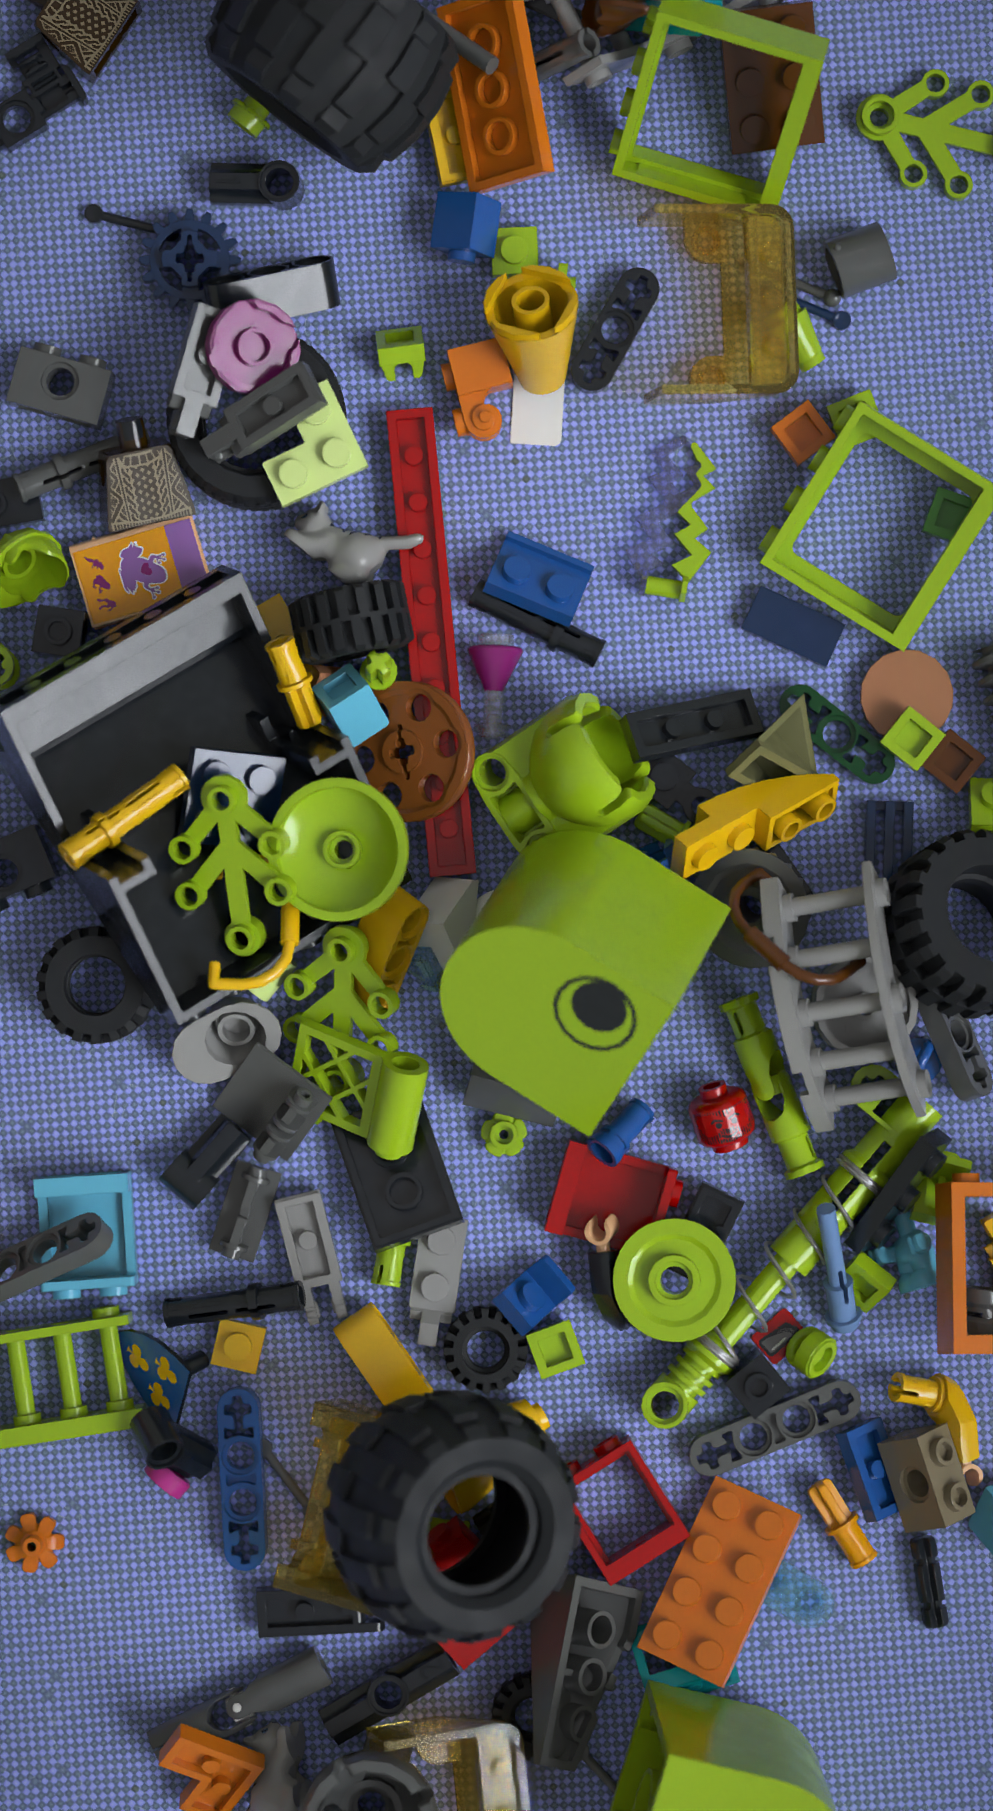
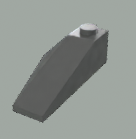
[530,1574,644,1772]

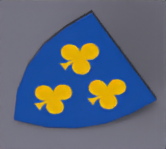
[118,1329,209,1424]

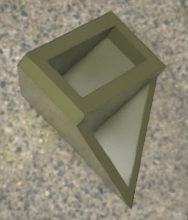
[725,694,818,785]

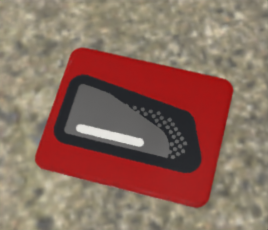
[751,1308,803,1364]

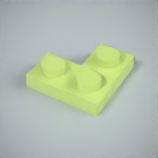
[262,379,369,508]

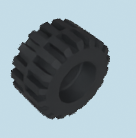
[288,579,415,665]
[36,926,154,1044]

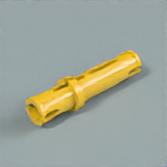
[58,763,190,870]

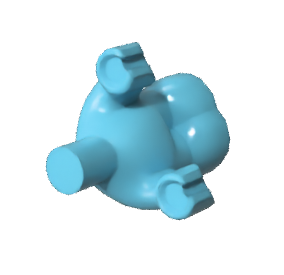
[868,1212,936,1295]

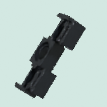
[0,32,88,153]

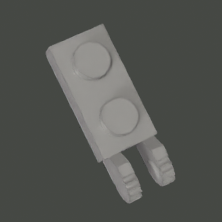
[274,1188,348,1326]

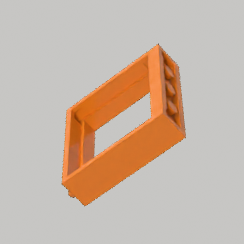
[935,1173,993,1354]

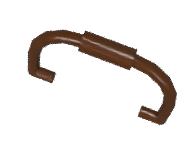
[727,867,866,985]

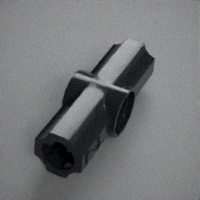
[318,1642,460,1746]

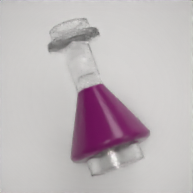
[467,633,523,738]

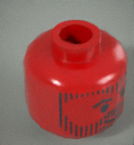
[688,1080,755,1153]

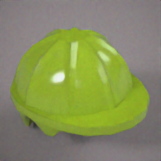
[0,527,69,608]

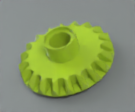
[613,1218,736,1342]

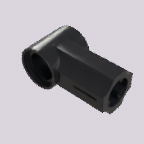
[209,160,305,211]
[158,1113,252,1210]
[130,1406,217,1480]

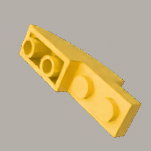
[670,774,840,879]

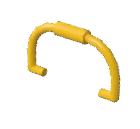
[208,854,300,990]

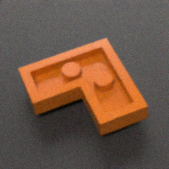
[158,1723,265,1811]

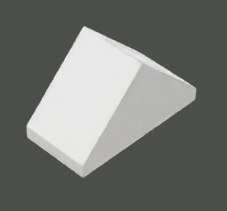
[417,877,479,971]

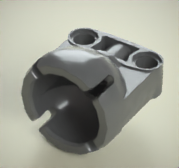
[302,1730,439,1811]

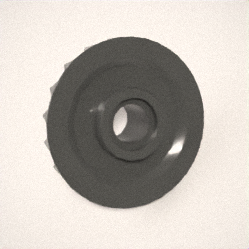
[694,847,811,968]

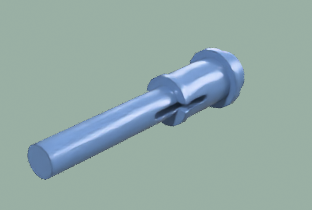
[816,1203,862,1334]

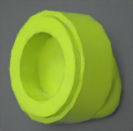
[785,1326,837,1379]

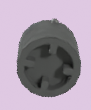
[823,222,897,299]

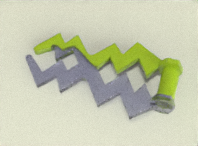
[625,436,716,602]

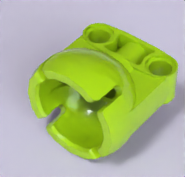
[471,693,656,853]

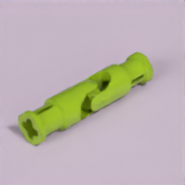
[718,991,825,1180]

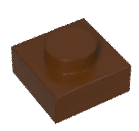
[921,729,986,795]

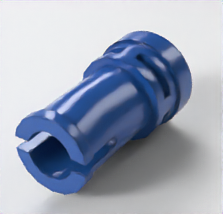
[587,1098,654,1167]

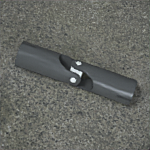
[147,1646,333,1769]

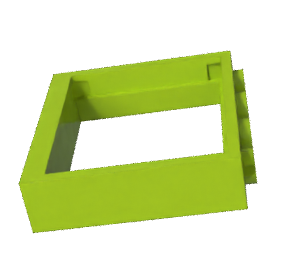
[608,0,830,223]

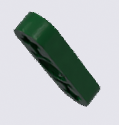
[777,684,895,785]

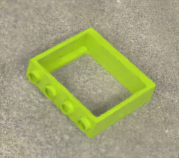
[757,400,993,652]

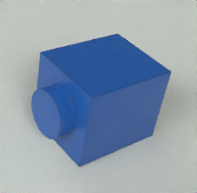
[430,191,502,265]

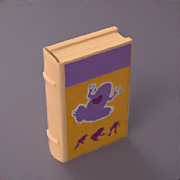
[69,515,209,630]

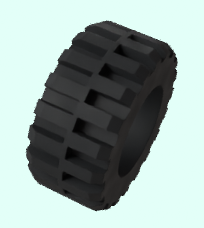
[884,829,993,1019]

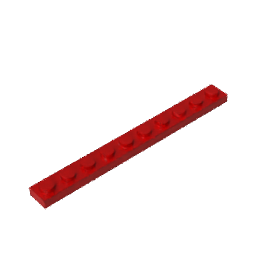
[386,407,476,878]

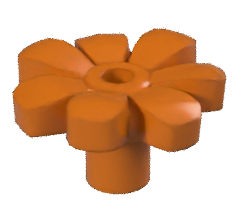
[5,1512,65,1573]

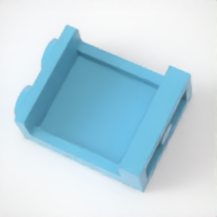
[33,1170,139,1300]

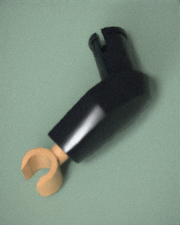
[584,1214,635,1331]

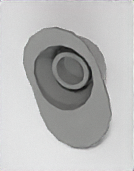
[172,996,282,1084]

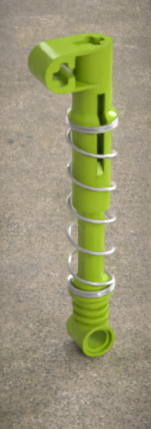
[641,1064,943,1429]

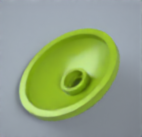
[268,778,409,921]

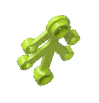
[855,69,993,201]
[168,774,297,956]
[283,925,400,1097]

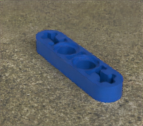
[217,1386,268,1571]

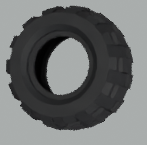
[204,0,459,173]
[323,1389,582,1644]

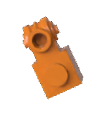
[440,338,513,442]

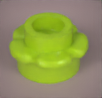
[227,96,271,138]
[481,1113,527,1157]

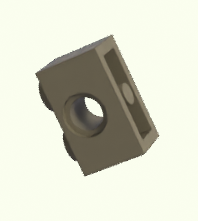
[877,1423,976,1533]

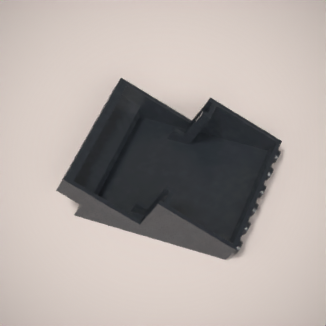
[0,565,413,1025]

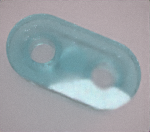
[763,1558,834,1628]

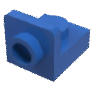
[492,1255,576,1336]

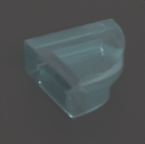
[407,946,444,993]

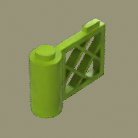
[292,1018,429,1160]

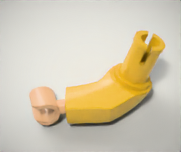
[888,1372,983,1486]

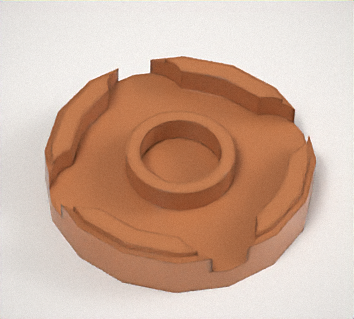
[860,650,953,736]

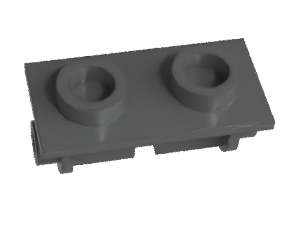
[209,1159,282,1263]

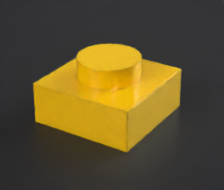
[210,1319,267,1375]

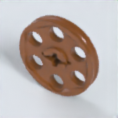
[354,681,475,822]

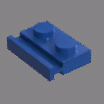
[483,530,595,627]

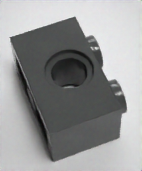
[6,342,116,431]

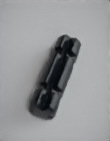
[910,1535,949,1628]

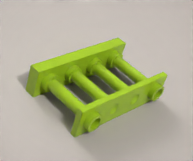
[0,1304,147,1449]

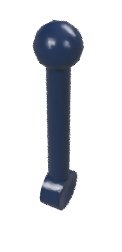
[759,282,851,331]

